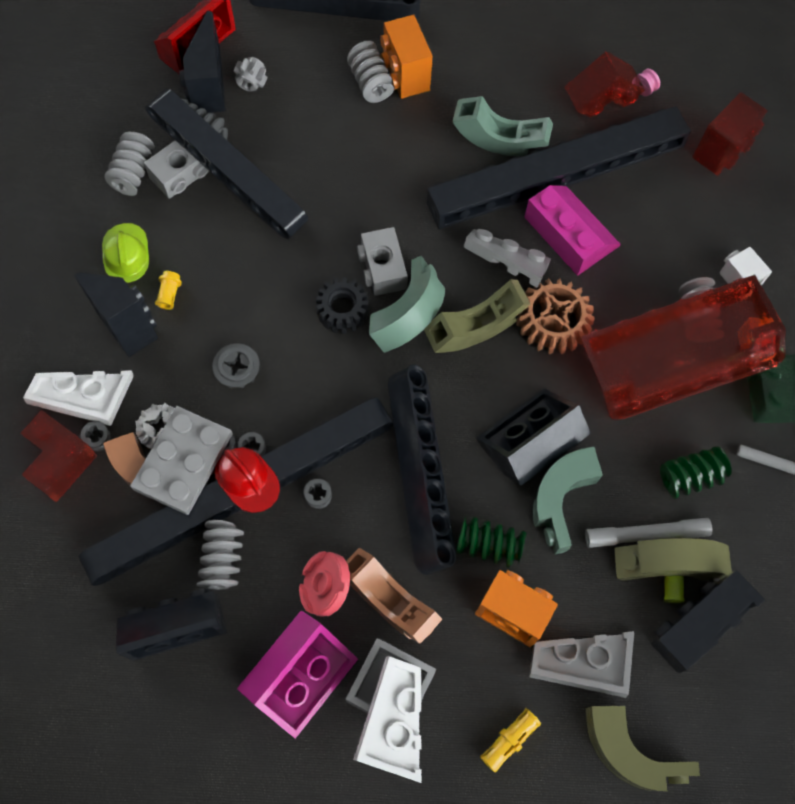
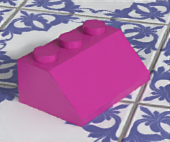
[524,185,620,276]
[237,610,358,739]

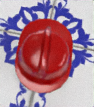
[215,447,280,513]

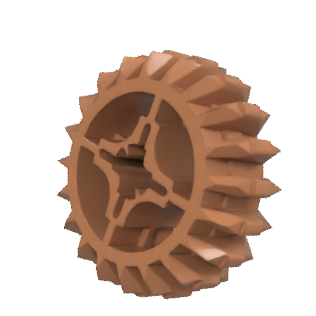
[516,278,595,355]

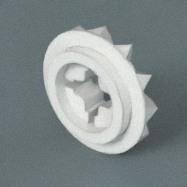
[135,403,175,449]

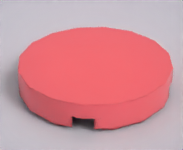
[299,551,350,617]

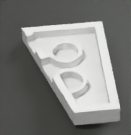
[23,370,134,426]
[353,656,421,783]

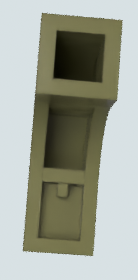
[424,279,531,353]
[614,538,732,581]
[586,706,700,791]

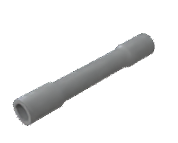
[585,518,712,548]

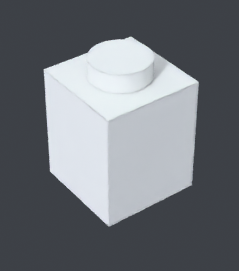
[720,247,772,298]

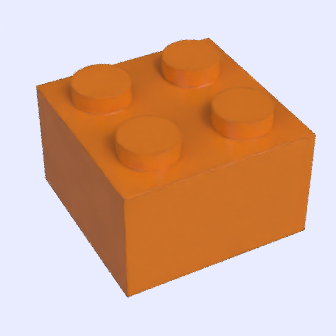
[380,14,433,99]
[475,570,558,647]

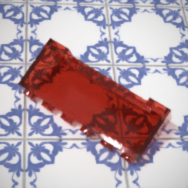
[581,274,786,420]

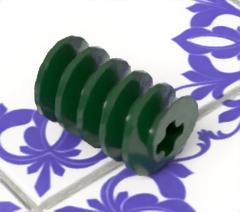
[660,446,732,499]
[457,516,527,568]

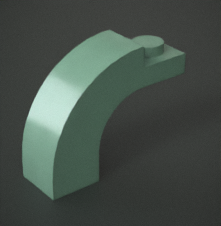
[452,96,553,156]
[369,255,445,353]
[533,446,603,554]

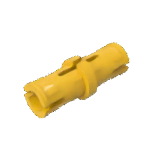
[480,708,541,773]

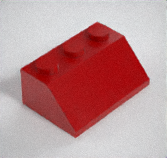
[154,0,236,74]

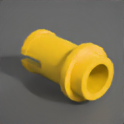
[155,271,182,310]

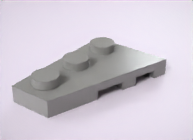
[464,229,551,288]
[529,631,634,698]

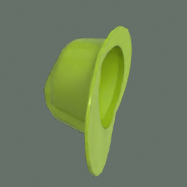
[102,223,149,283]

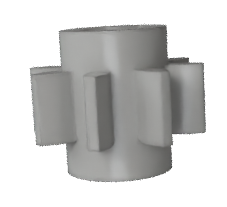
[233,57,268,91]

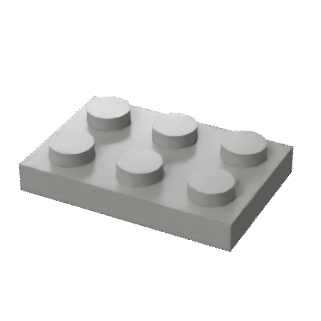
[130,406,233,515]

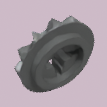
[212,343,260,389]

